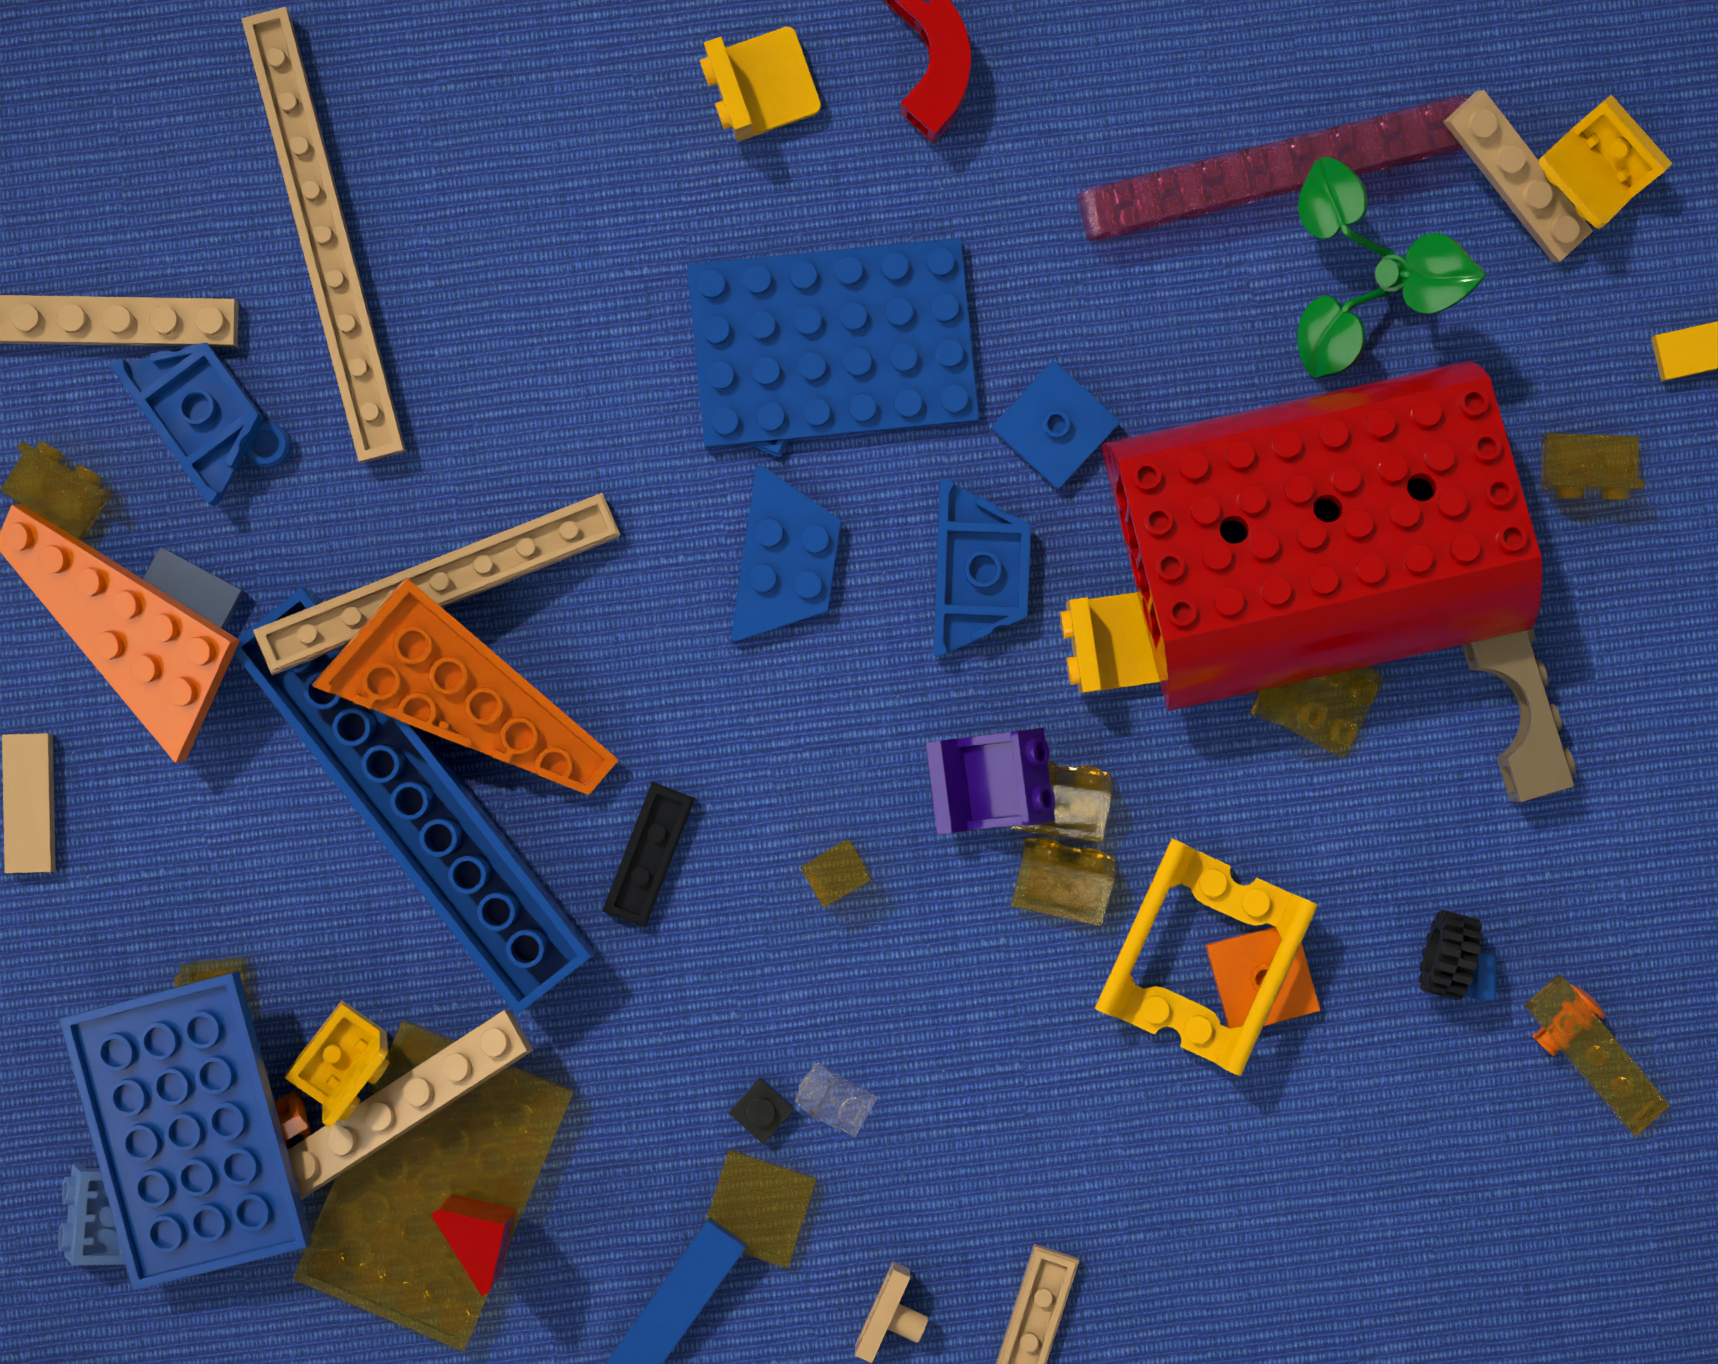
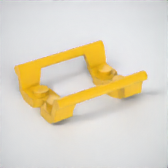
[1095,838,1318,1077]

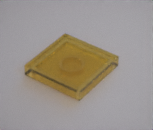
[705,1149,817,1268]

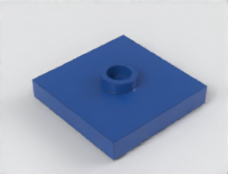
[990,360,1121,491]

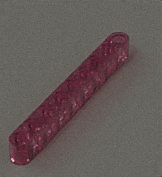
[1076,94,1471,241]

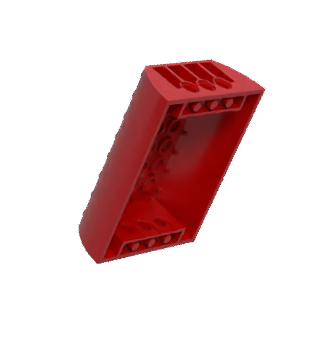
[1101,361,1542,712]

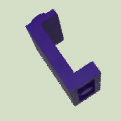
[926,728,1055,835]

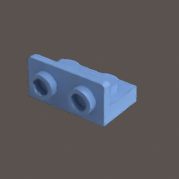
[58,1164,126,1265]

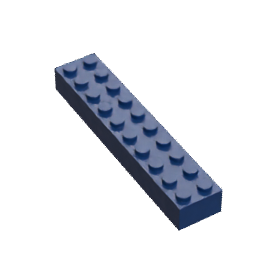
[234,588,596,1015]

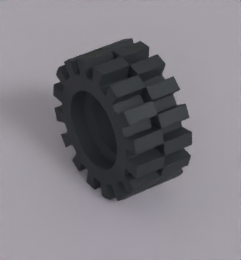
[1419,910,1482,1000]

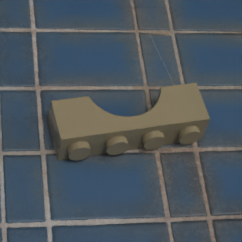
[1462,627,1576,802]

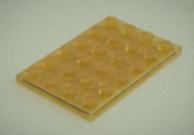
[293,1019,575,1351]

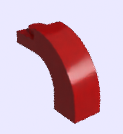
[882,0,971,144]

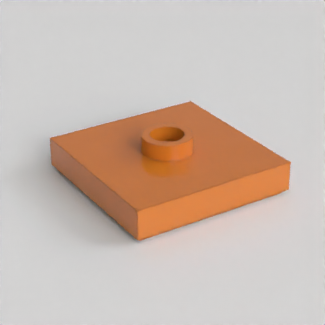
[1205,926,1320,1029]

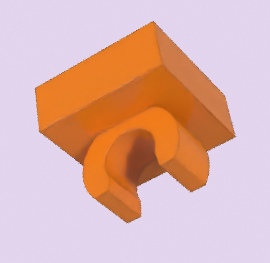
[275,1090,312,1150]

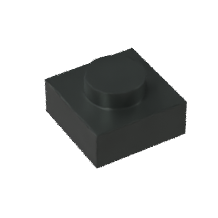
[729,1077,794,1144]

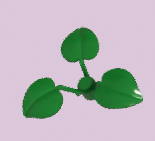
[1297,157,1487,379]

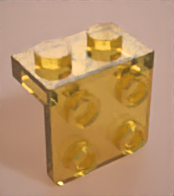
[1250,667,1382,757]

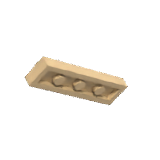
[1443,90,1593,262]

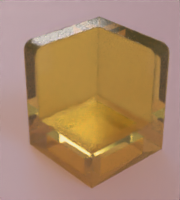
[800,840,872,908]

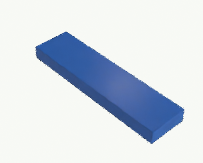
[605,1217,747,1364]

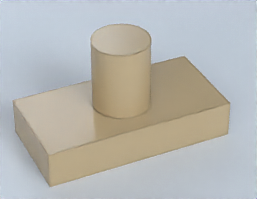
[855,1261,928,1363]

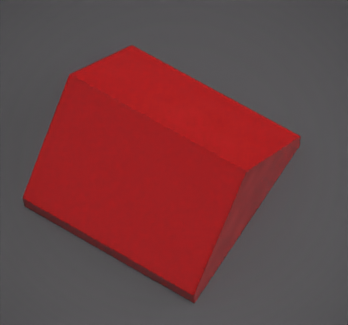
[431,1194,517,1296]

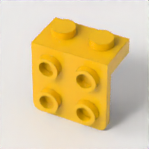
[699,27,821,142]
[1539,95,1673,229]
[1060,592,1160,694]
[285,1000,390,1128]

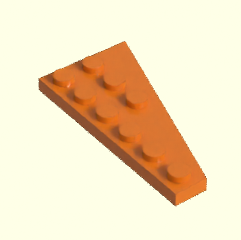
[0,504,240,763]
[312,578,619,795]

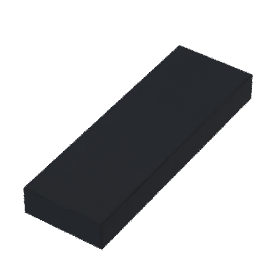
[602,781,696,927]

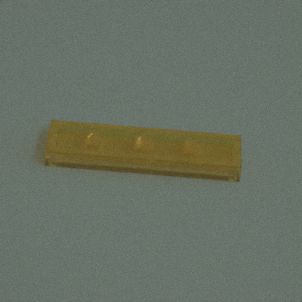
[1524,974,1670,1136]

